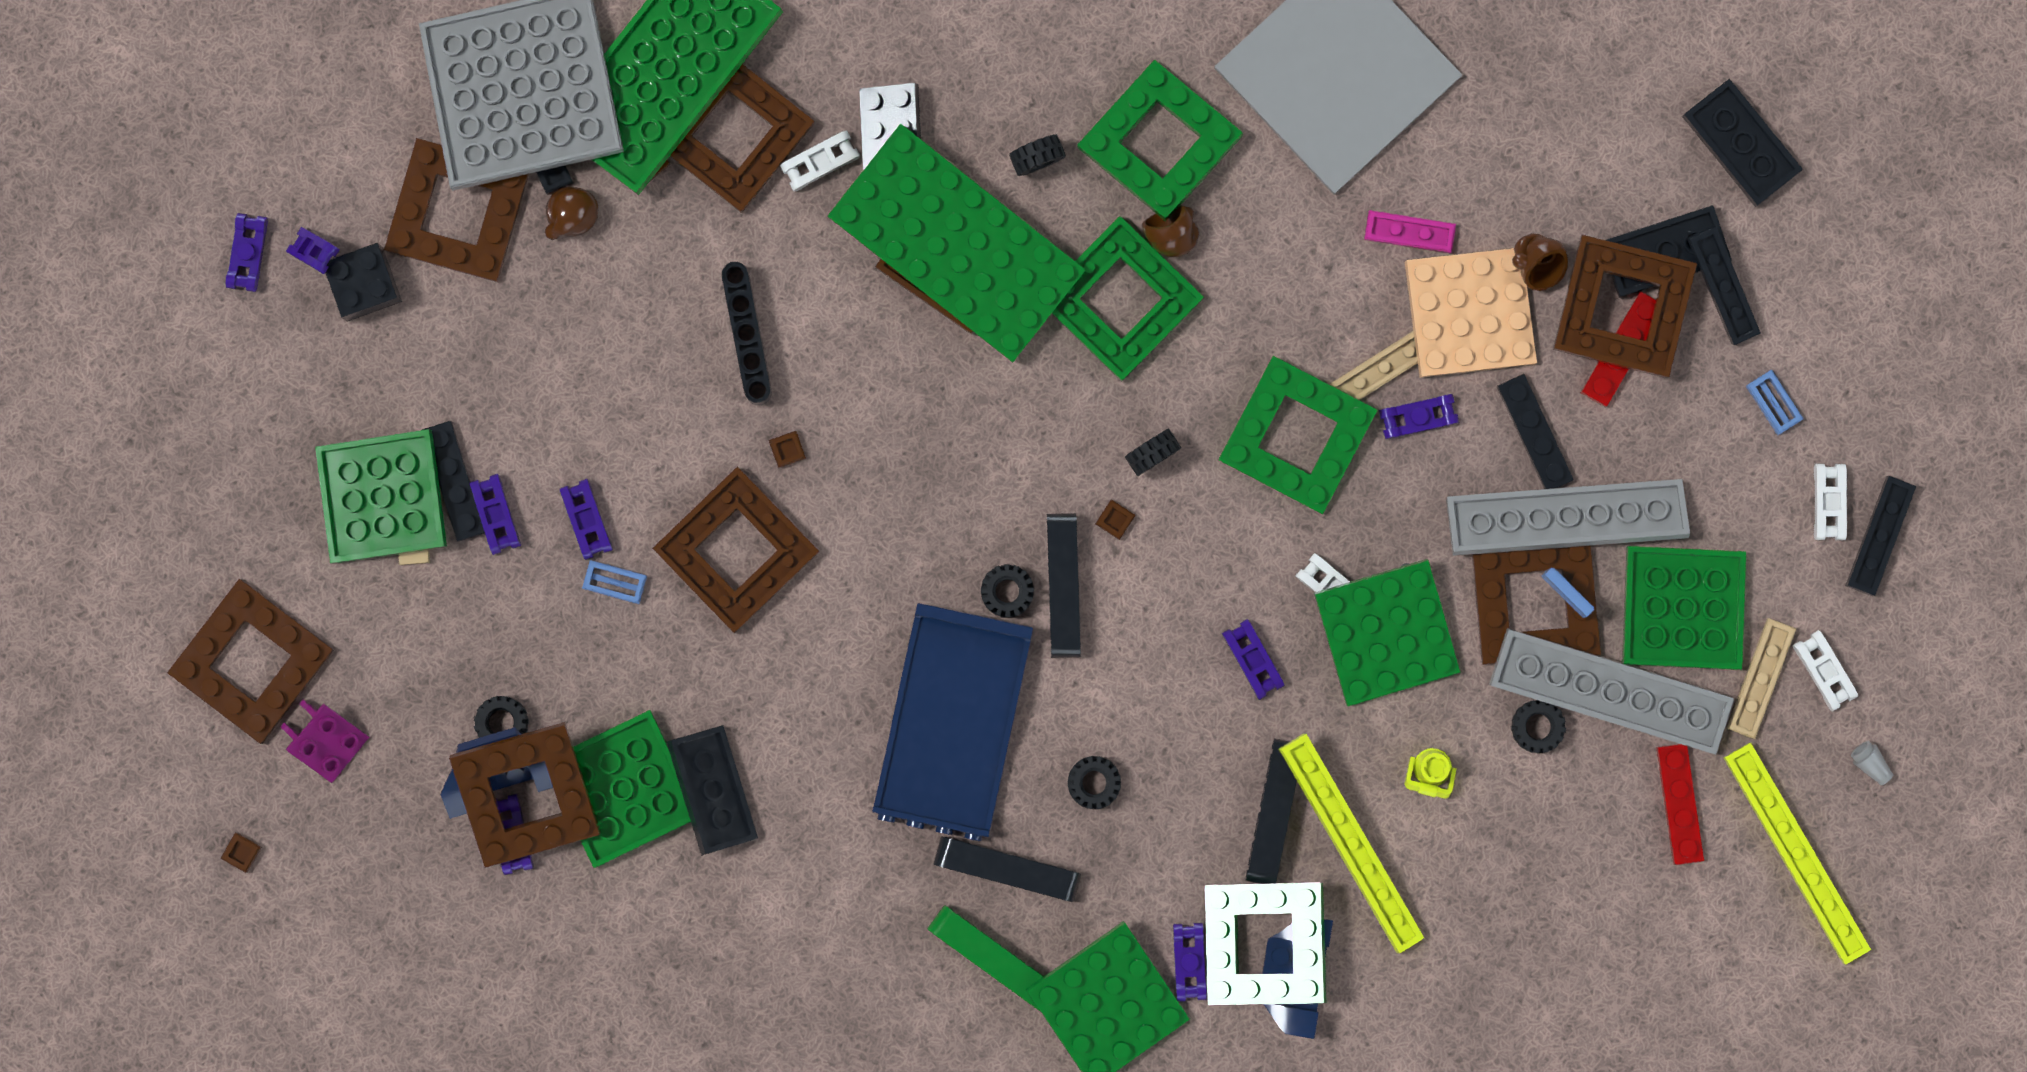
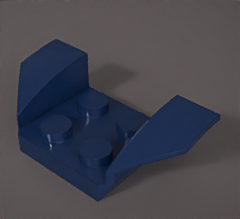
[440,727,553,819]
[1262,919,1333,1039]

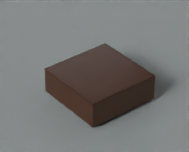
[768,431,806,468]
[1095,499,1136,540]
[220,832,262,873]

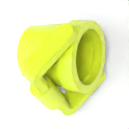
[1404,748,1457,799]

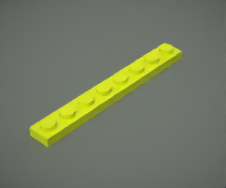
[1279,734,1424,954]
[1723,743,1871,965]

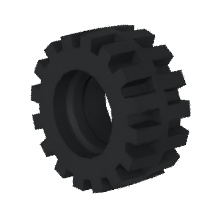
[1009,134,1066,176]
[1125,428,1181,476]
[474,696,529,738]
[1511,700,1566,753]

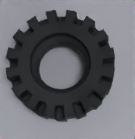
[981,564,1034,618]
[1068,756,1121,809]

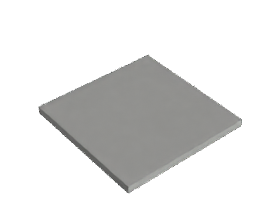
[419,0,624,191]
[1214,0,1462,195]

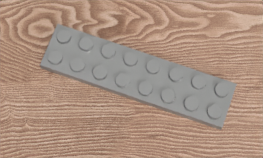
[1446,479,1690,556]
[1489,628,1734,755]

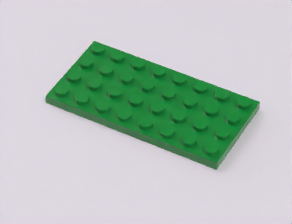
[591,0,783,196]
[827,123,1085,363]

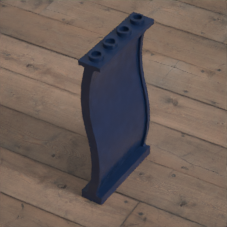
[872,603,1033,842]

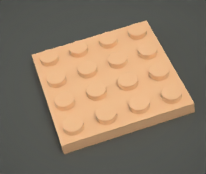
[1405,248,1537,378]

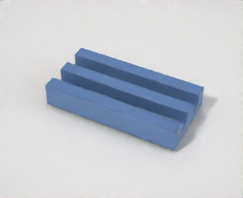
[1746,370,1803,435]
[582,560,647,604]
[1541,568,1594,618]

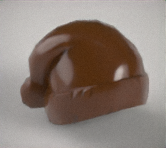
[545,187,599,240]
[1142,205,1199,257]
[1512,234,1568,291]

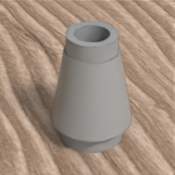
[1851,741,1894,785]

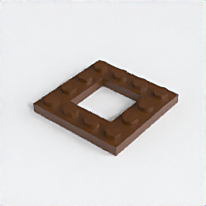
[670,64,815,213]
[384,138,529,283]
[1553,235,1697,379]
[652,466,820,633]
[1472,545,1601,665]
[167,579,334,744]
[449,722,600,868]

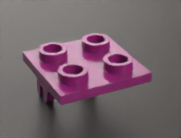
[280,699,369,783]

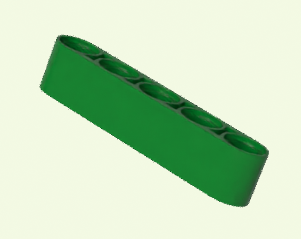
[927,905,1044,1011]

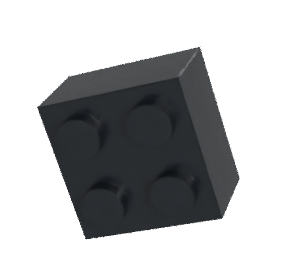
[325,243,402,322]

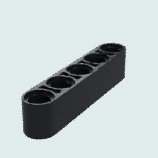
[722,262,772,405]
[1047,513,1081,658]
[1245,738,1297,884]
[933,836,1081,902]

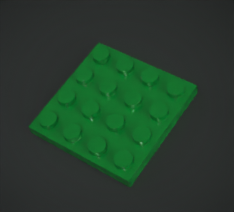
[315,429,447,564]
[1622,546,1746,670]
[1314,559,1461,707]
[573,710,691,868]
[1025,921,1190,1072]

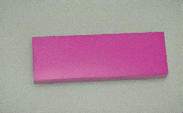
[1364,210,1456,254]

